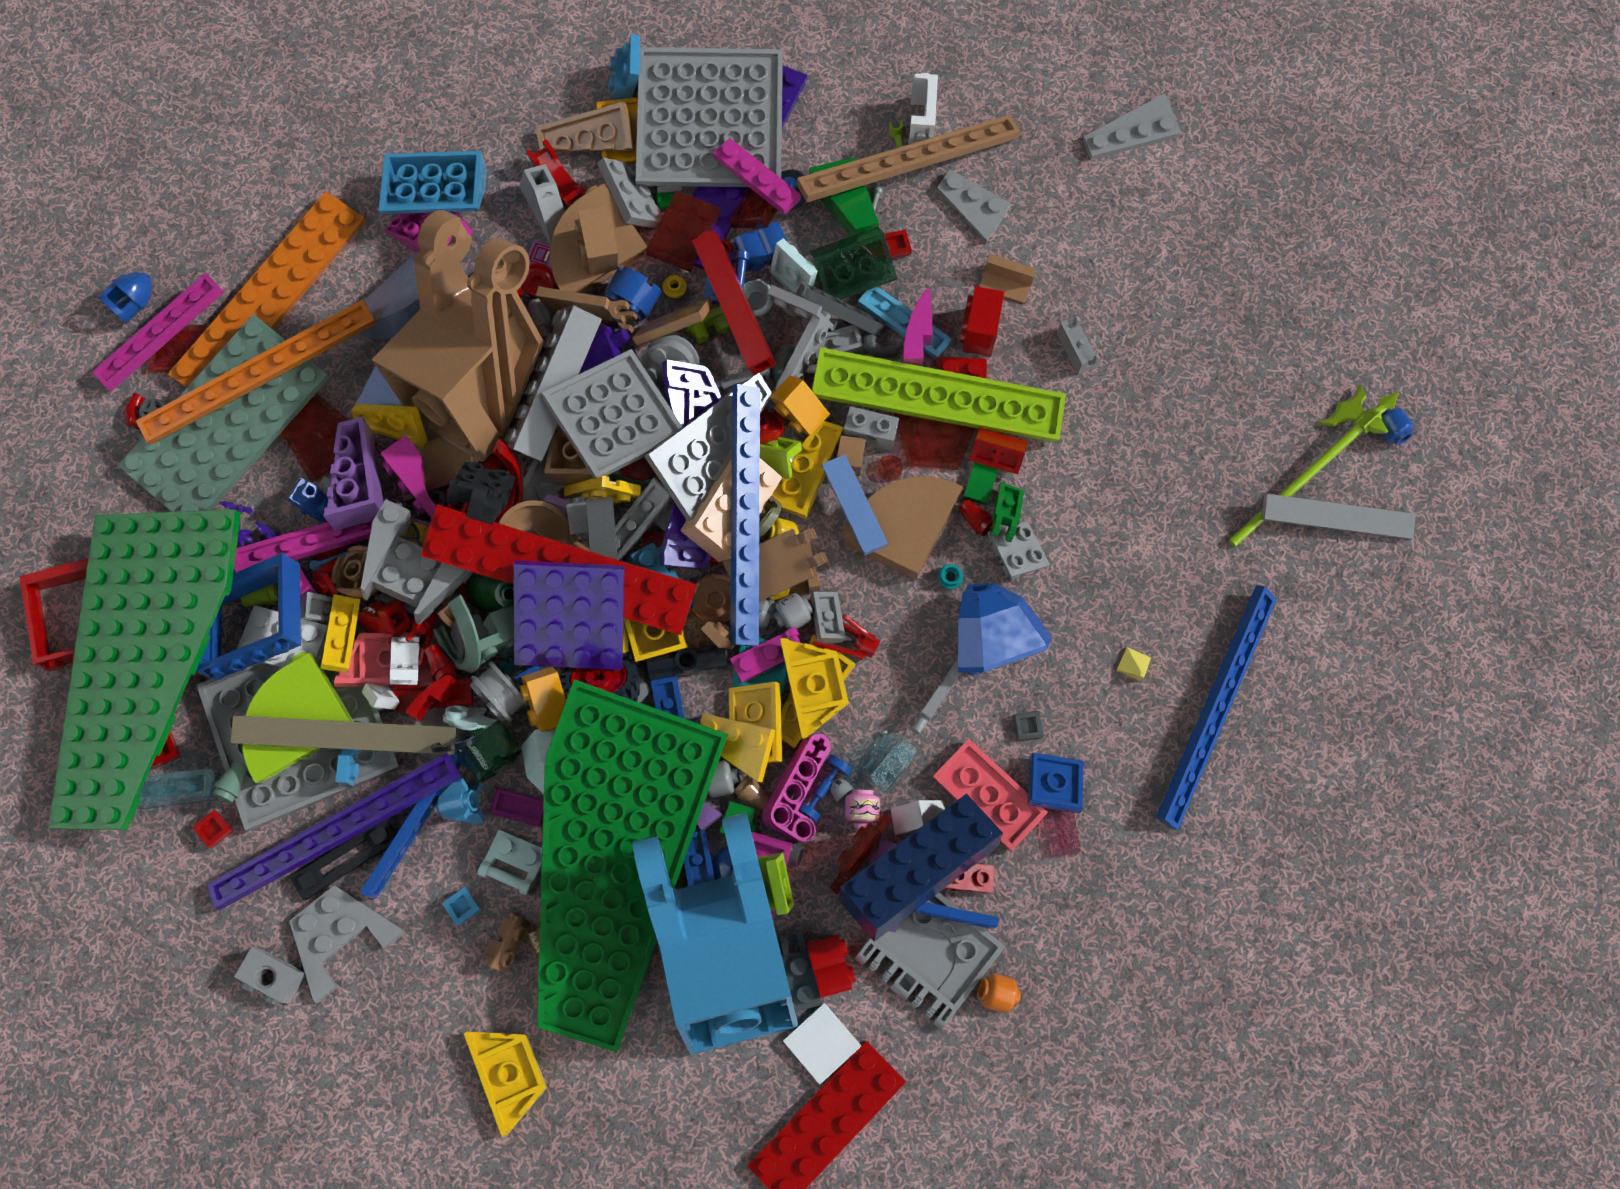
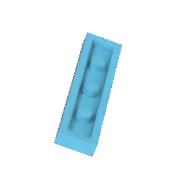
[858,284,951,360]

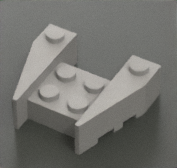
[360,499,473,624]

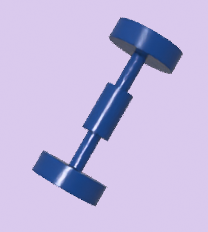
[798,754,852,823]

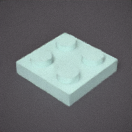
[770,238,817,295]

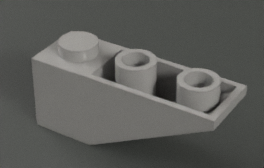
[520,164,565,245]

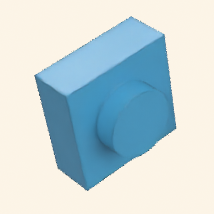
[442,887,481,927]

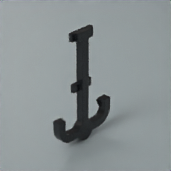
[431,728,479,753]

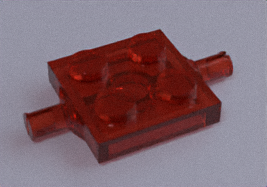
[829,813,892,895]

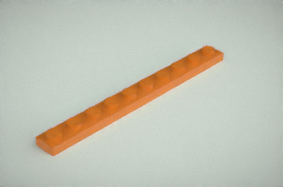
[136,299,377,445]

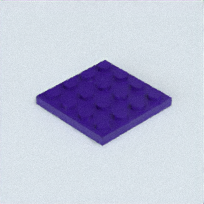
[514,560,625,670]

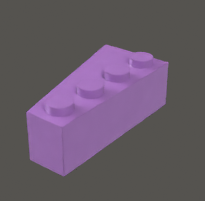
[323,417,383,531]

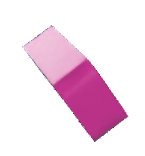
[761,734,830,842]

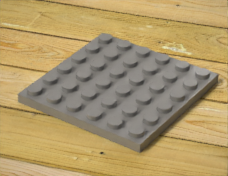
[636,47,783,187]
[196,640,401,832]

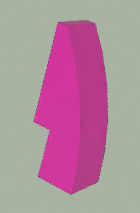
[902,289,933,366]

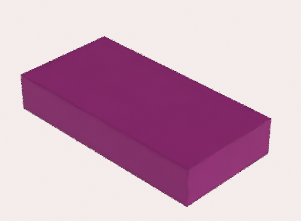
[489,787,543,828]

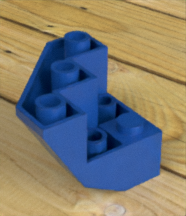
[958,583,1052,675]

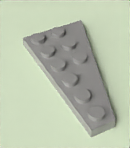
[644,373,772,521]

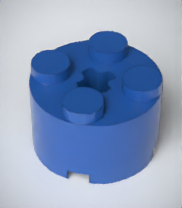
[603,266,662,323]

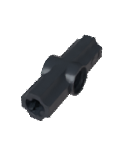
[646,645,727,681]

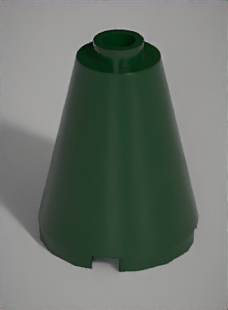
[466,573,514,613]

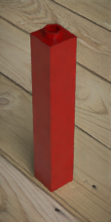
[692,230,776,375]

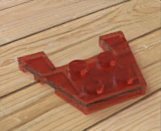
[894,413,976,470]

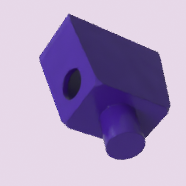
[580,324,631,373]

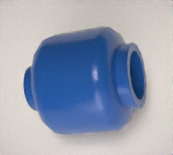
[1379,408,1414,445]

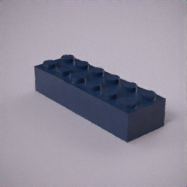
[838,793,1003,942]

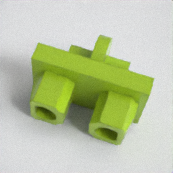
[685,300,730,344]

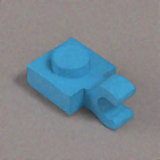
[335,749,362,787]

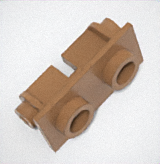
[483,912,532,973]

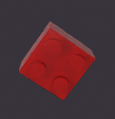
[959,286,1005,357]

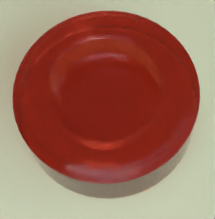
[877,455,903,481]

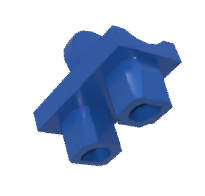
[287,478,328,523]

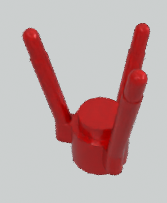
[387,611,438,667]
[813,614,881,660]

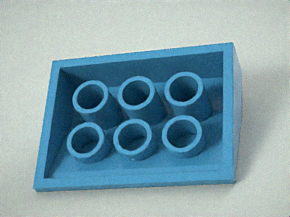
[379,151,487,214]

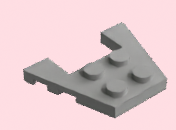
[289,885,405,1003]

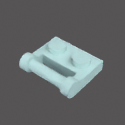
[478,830,542,896]

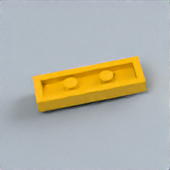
[320,594,360,673]

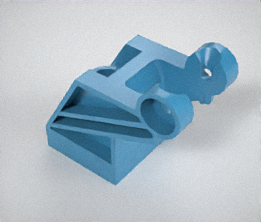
[632,813,799,1055]

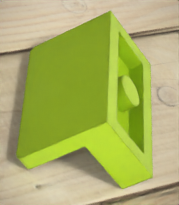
[760,437,802,479]
[757,852,794,915]

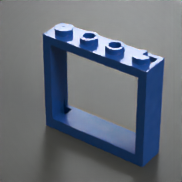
[196,553,301,680]

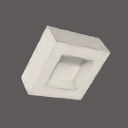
[362,683,400,710]

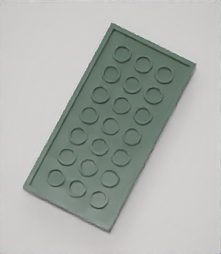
[117,314,330,512]

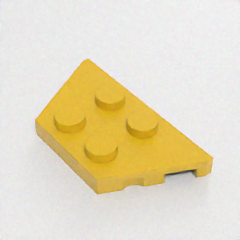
[564,476,641,504]
[780,638,849,739]
[463,1032,547,1137]

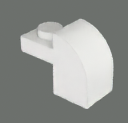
[390,637,419,685]

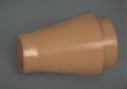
[734,775,770,813]

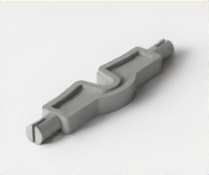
[910,659,962,735]

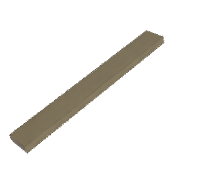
[231,716,457,755]

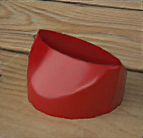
[521,263,556,299]

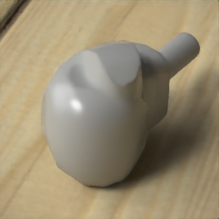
[759,598,779,628]

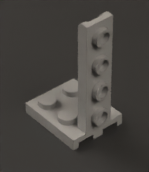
[767,285,838,411]

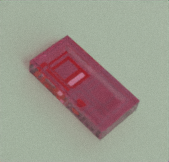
[1045,808,1081,857]

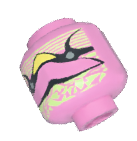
[845,790,880,828]

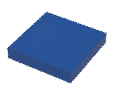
[1028,752,1084,814]

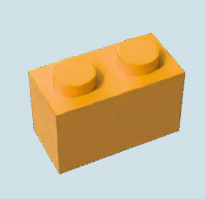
[770,375,830,436]
[519,666,566,732]

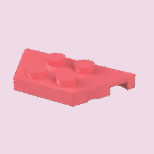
[334,632,434,687]

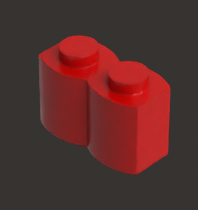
[805,934,856,998]

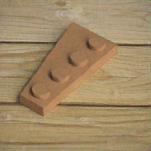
[536,102,635,152]

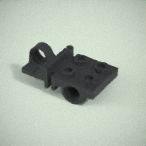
[446,461,515,525]

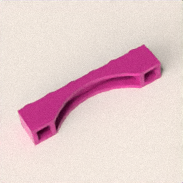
[380,435,436,524]

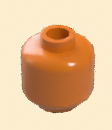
[977,973,1021,1013]

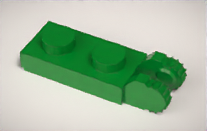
[990,482,1024,542]

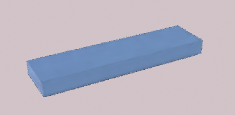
[822,454,888,556]

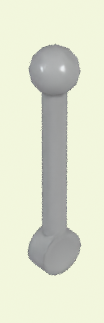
[872,186,883,210]

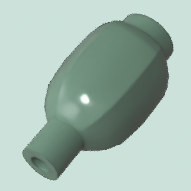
[771,345,794,389]

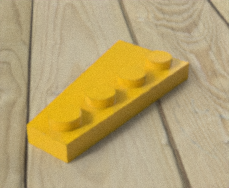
[771,421,844,519]

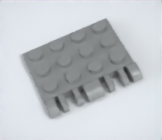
[855,893,1006,1030]

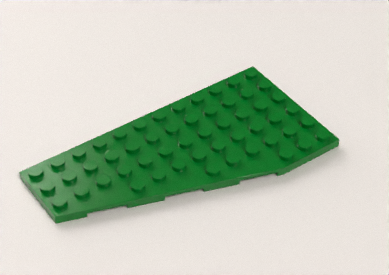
[48,510,241,830]
[537,680,728,1052]

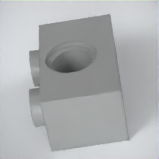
[843,406,899,451]
[234,947,306,1006]

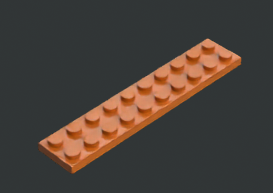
[168,191,366,388]

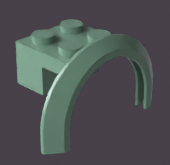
[433,595,514,673]

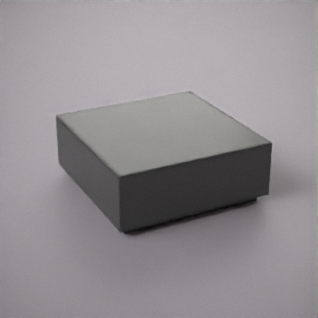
[1013,711,1044,741]

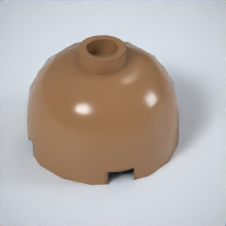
[331,545,378,599]

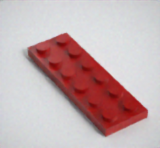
[747,1040,906,1189]

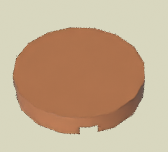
[692,574,731,624]

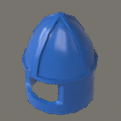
[97,272,152,323]

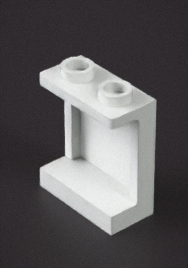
[908,73,938,145]

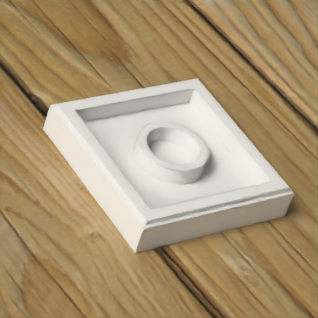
[783,1003,861,1084]

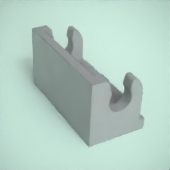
[1056,317,1101,375]

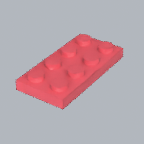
[932,739,1048,852]

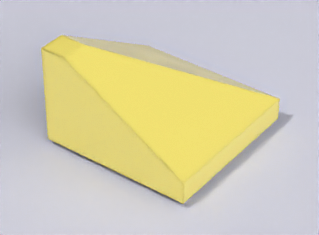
[1116,647,1151,681]

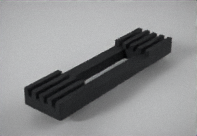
[290,819,397,901]

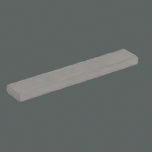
[1262,494,1416,540]

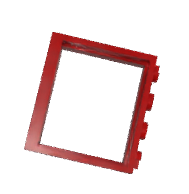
[19,558,89,671]

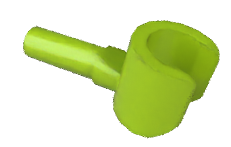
[889,120,903,148]

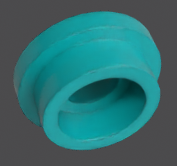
[938,564,964,590]

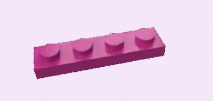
[713,138,801,215]

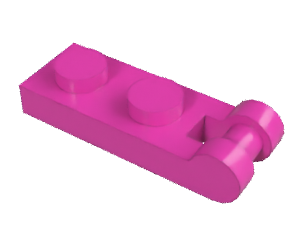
[730,627,804,684]

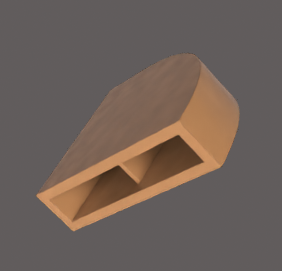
[550,183,648,294]
[841,476,963,580]

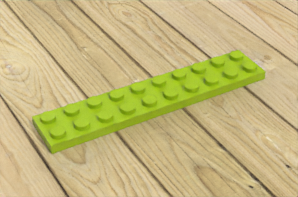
[812,347,1066,443]

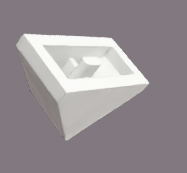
[890,800,945,835]

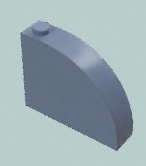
[360,251,420,339]

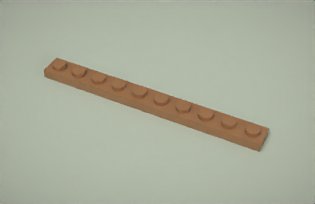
[796,114,1021,202]

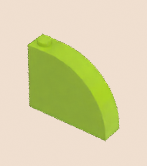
[242,652,354,783]

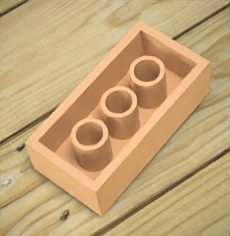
[680,459,782,562]

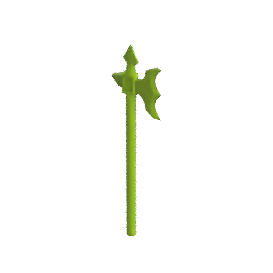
[1228,384,1399,547]

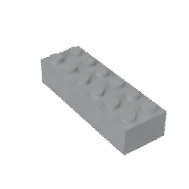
[503,306,602,461]

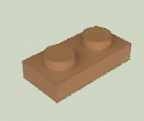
[701,622,736,649]

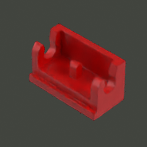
[970,428,1028,475]

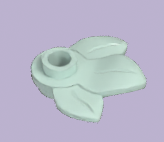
[443,705,496,730]

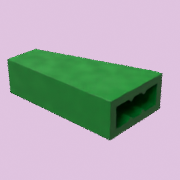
[809,157,879,244]

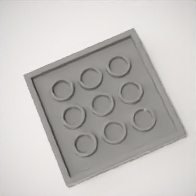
[541,349,683,479]

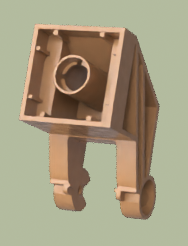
[372,210,544,462]

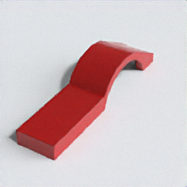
[527,139,586,208]

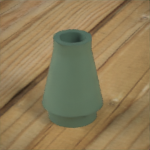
[212,761,248,804]

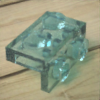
[854,730,917,793]

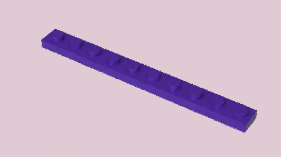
[207,753,461,910]

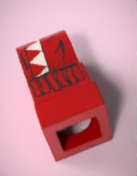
[358,599,410,635]

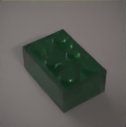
[809,226,898,300]

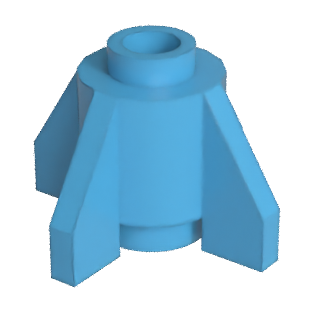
[436,778,486,825]

